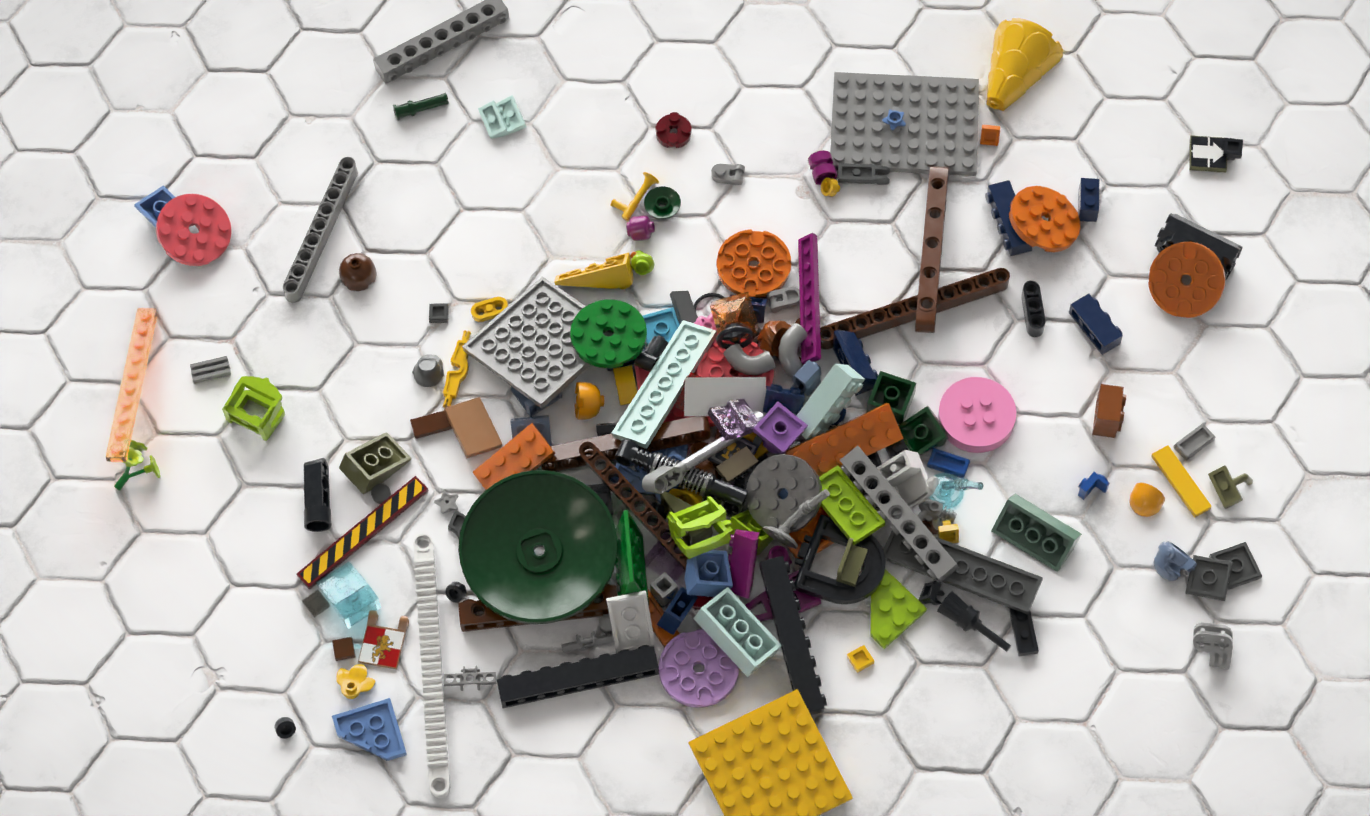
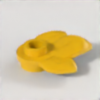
[336,664,375,699]

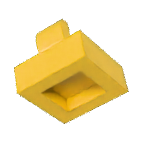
[938,520,959,543]

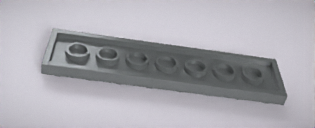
[883,526,1043,615]

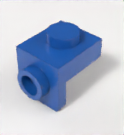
[1078,472,1110,500]

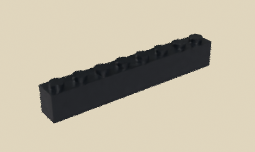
[759,556,827,715]
[496,645,659,709]

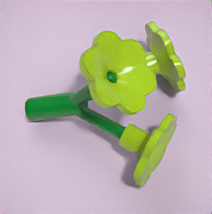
[114,440,161,490]

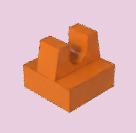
[980,125,1000,146]

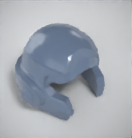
[1153,541,1197,581]

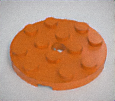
[1009,186,1080,252]
[716,229,791,298]
[1148,242,1225,318]

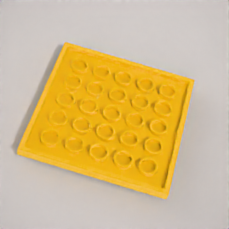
[688,689,853,816]

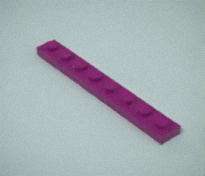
[798,232,821,364]

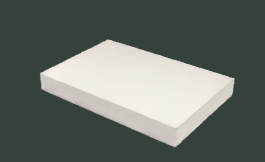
[606,591,656,653]

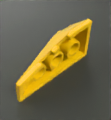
[554,253,634,289]

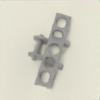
[561,631,614,652]
[444,665,496,691]

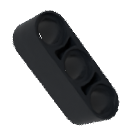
[1021,280,1046,337]

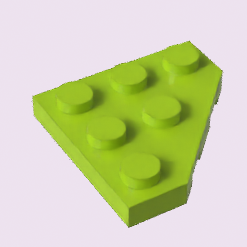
[870,569,927,649]

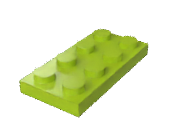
[819,465,886,545]

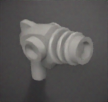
[917,498,957,524]

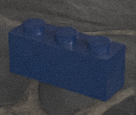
[1069,294,1123,355]

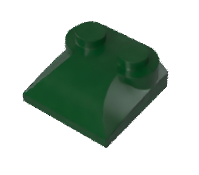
[898,406,948,456]

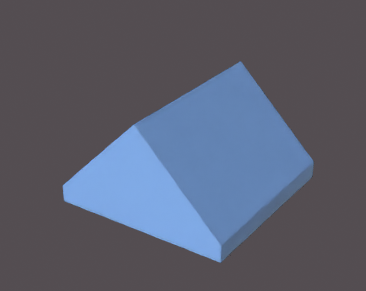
[134,185,175,228]

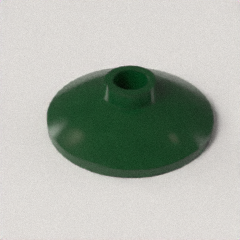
[644,186,681,219]

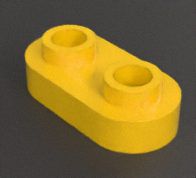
[471,297,508,322]

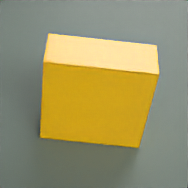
[847,645,874,673]

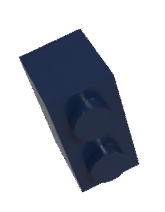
[1078,178,1100,222]
[657,587,698,635]

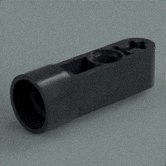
[304,458,332,532]

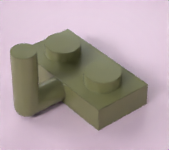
[1208,465,1254,509]

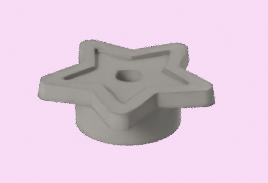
[434,490,459,514]

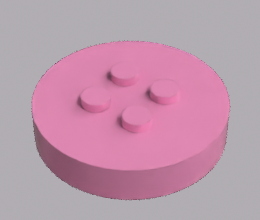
[938,377,1016,453]

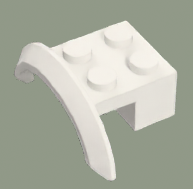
[877,450,939,515]

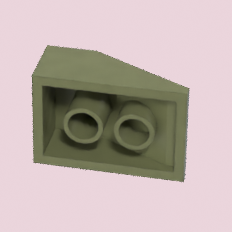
[339,432,411,495]
[660,492,713,546]

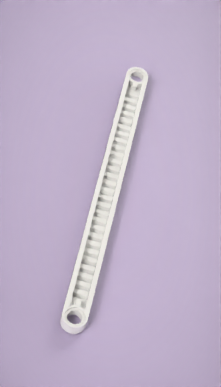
[413,533,450,798]

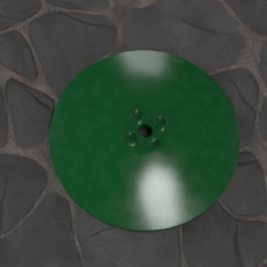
[459,470,618,624]

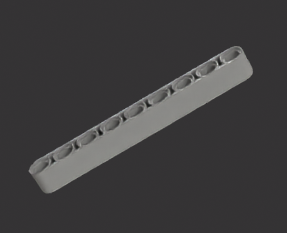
[283,157,358,303]

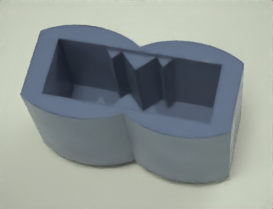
[792,360,821,397]

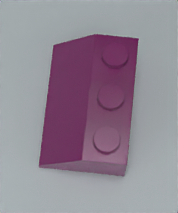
[728,529,760,599]

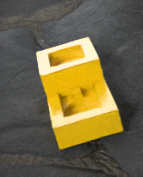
[613,365,637,406]

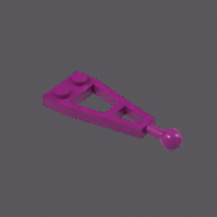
[745,570,821,622]

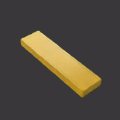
[1151,445,1212,518]

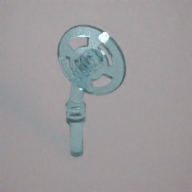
[929,473,984,509]

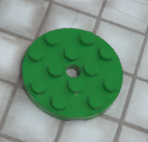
[570,299,647,368]

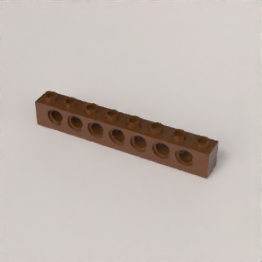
[458,584,617,632]

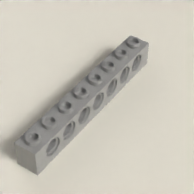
[373,0,509,84]
[840,446,959,582]

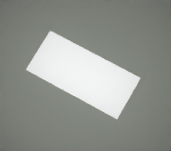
[684,377,766,416]

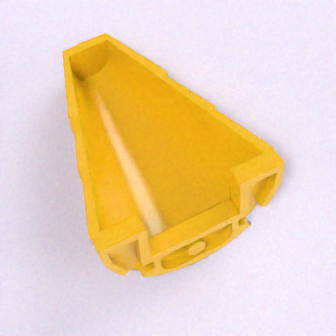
[986,18,1063,111]

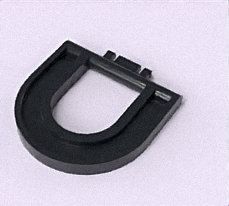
[794,515,886,604]

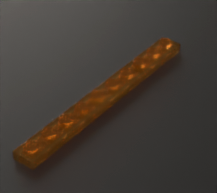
[105,308,157,462]

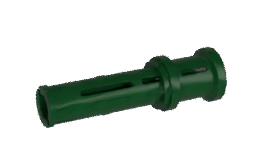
[393,93,449,121]

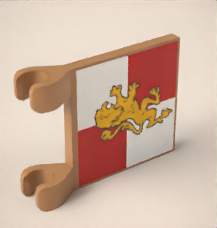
[358,610,409,670]

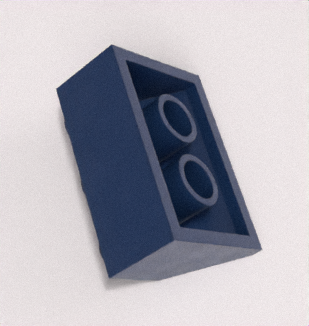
[833,330,878,396]

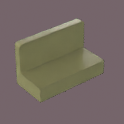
[836,538,868,587]

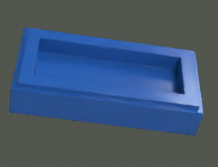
[927,448,970,479]

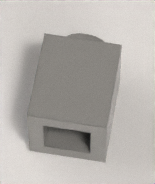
[650,572,678,607]

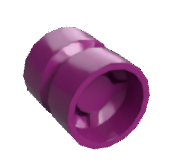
[808,150,837,185]

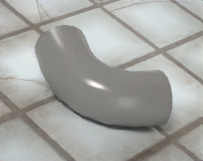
[779,323,807,377]
[723,344,776,375]

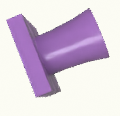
[753,402,808,454]

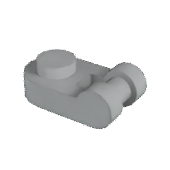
[711,163,745,185]
[766,287,800,313]

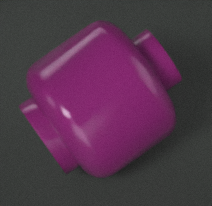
[626,216,655,241]

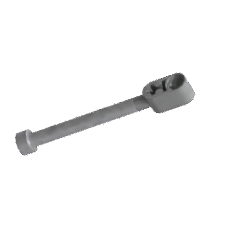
[642,411,764,494]

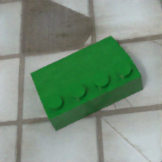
[616,510,649,605]

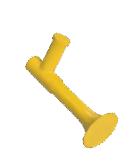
[610,172,659,221]

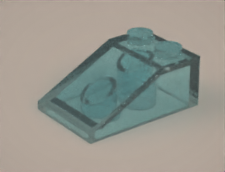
[316,562,381,628]

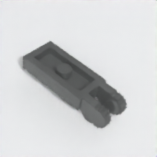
[838,163,890,185]

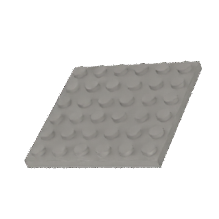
[462,276,614,408]

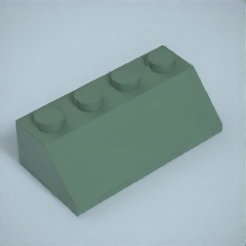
[991,493,1082,572]

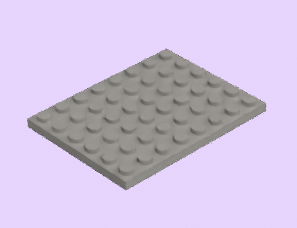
[830,72,979,176]

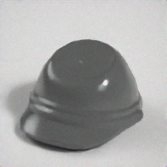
[412,354,444,387]

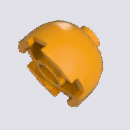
[574,382,604,420]

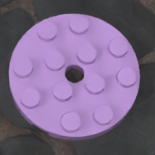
[659,629,739,708]

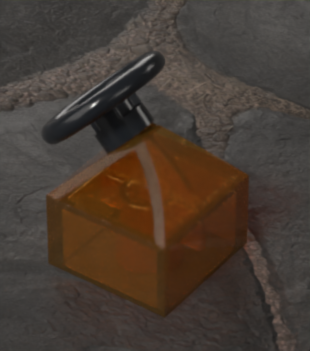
[710,292,759,349]

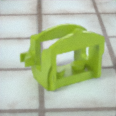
[222,376,285,441]
[667,496,734,559]

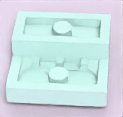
[478,95,527,139]

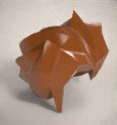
[757,320,800,360]

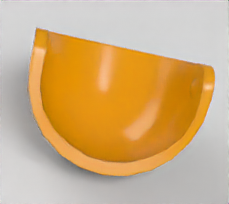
[1129,483,1165,517]

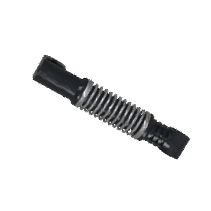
[614,440,748,517]

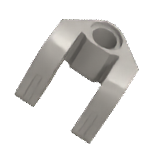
[1193,623,1233,669]

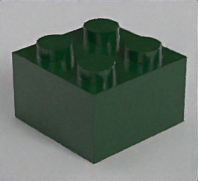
[866,371,917,424]

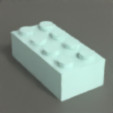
[797,364,865,440]
[693,587,782,677]

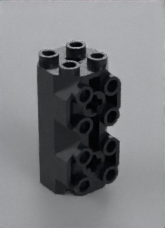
[1154,213,1243,280]

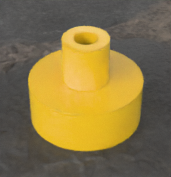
[821,178,840,197]

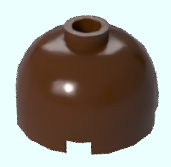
[339,253,377,291]

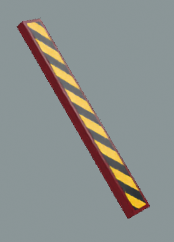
[296,476,429,590]

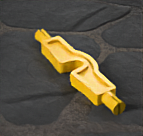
[443,330,471,408]

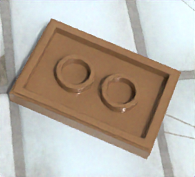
[444,397,502,459]

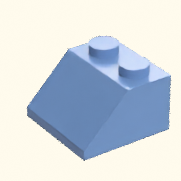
[684,550,733,597]

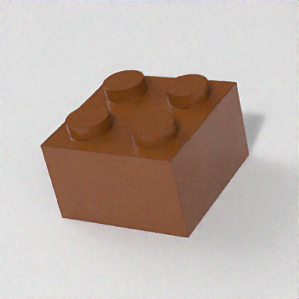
[1092,384,1127,438]

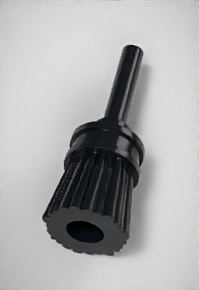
[937,591,1011,652]

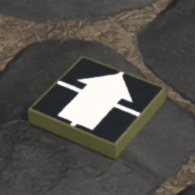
[1189,135,1227,173]

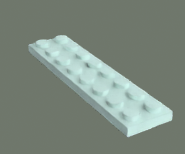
[612,320,717,449]

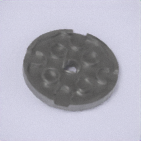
[746,454,822,533]

